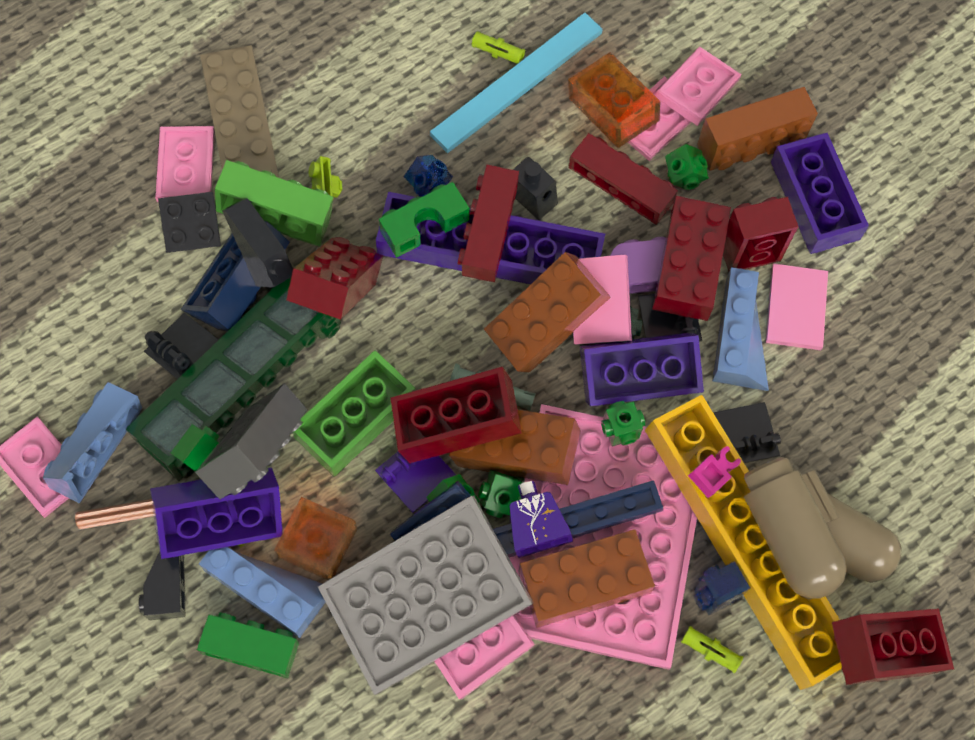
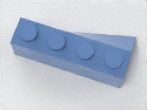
[712,267,769,391]
[43,382,142,503]
[199,547,326,638]

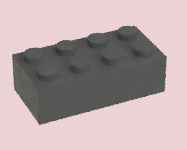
[195,383,308,499]

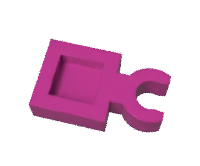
[688,446,741,498]

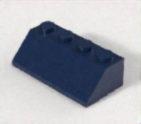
[181,221,290,331]

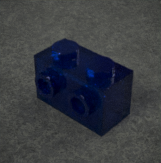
[694,561,750,616]

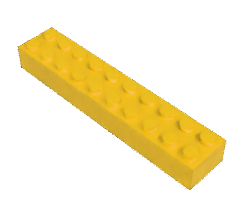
[645,395,842,690]

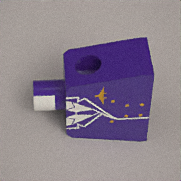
[510,481,573,558]

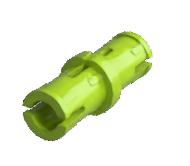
[471,31,525,64]
[681,626,744,674]

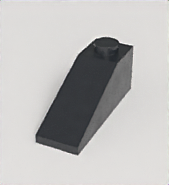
[222,198,293,288]
[139,551,186,621]

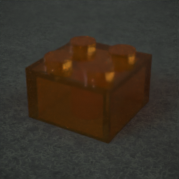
[274,497,357,580]

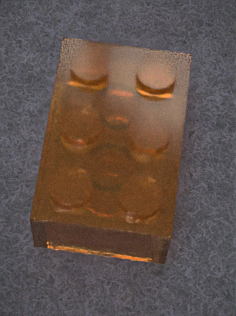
[568,52,660,148]

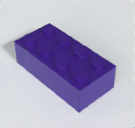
[771,133,869,254]
[580,333,704,406]
[150,467,283,559]

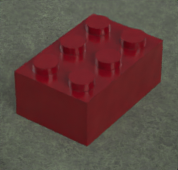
[723,197,799,272]

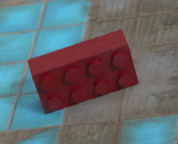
[652,196,731,321]
[286,237,384,320]
[390,367,522,463]
[832,609,954,685]

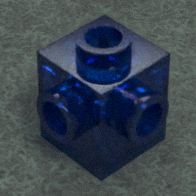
[403,155,453,197]

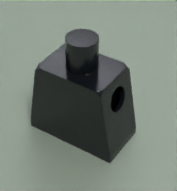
[513,157,558,221]

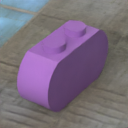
[610,237,666,294]

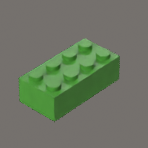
[215,160,333,246]
[293,350,416,477]

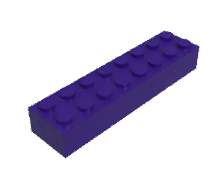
[376,192,605,285]

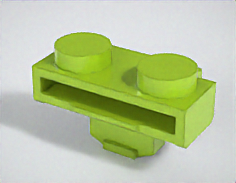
[308,156,342,200]

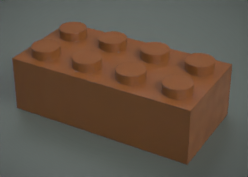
[697,87,818,171]
[484,252,611,373]
[449,410,581,485]
[519,529,655,628]

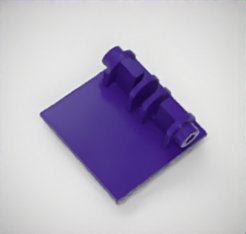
[375,451,456,513]

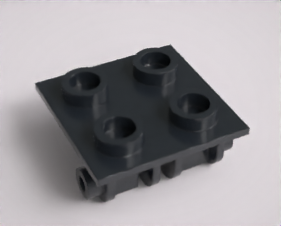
[158,192,221,253]
[638,294,703,342]
[144,313,218,379]
[713,402,781,463]

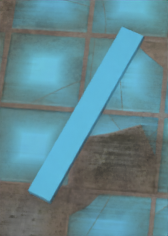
[430,13,602,154]

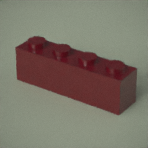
[569,133,678,225]
[458,165,519,283]

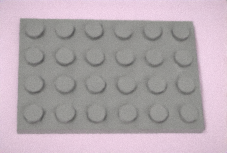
[318,496,534,695]

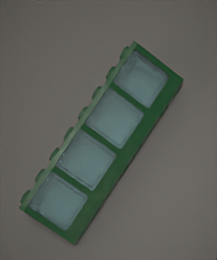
[126,277,341,482]

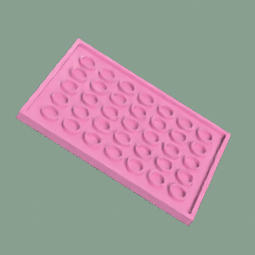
[509,404,697,670]

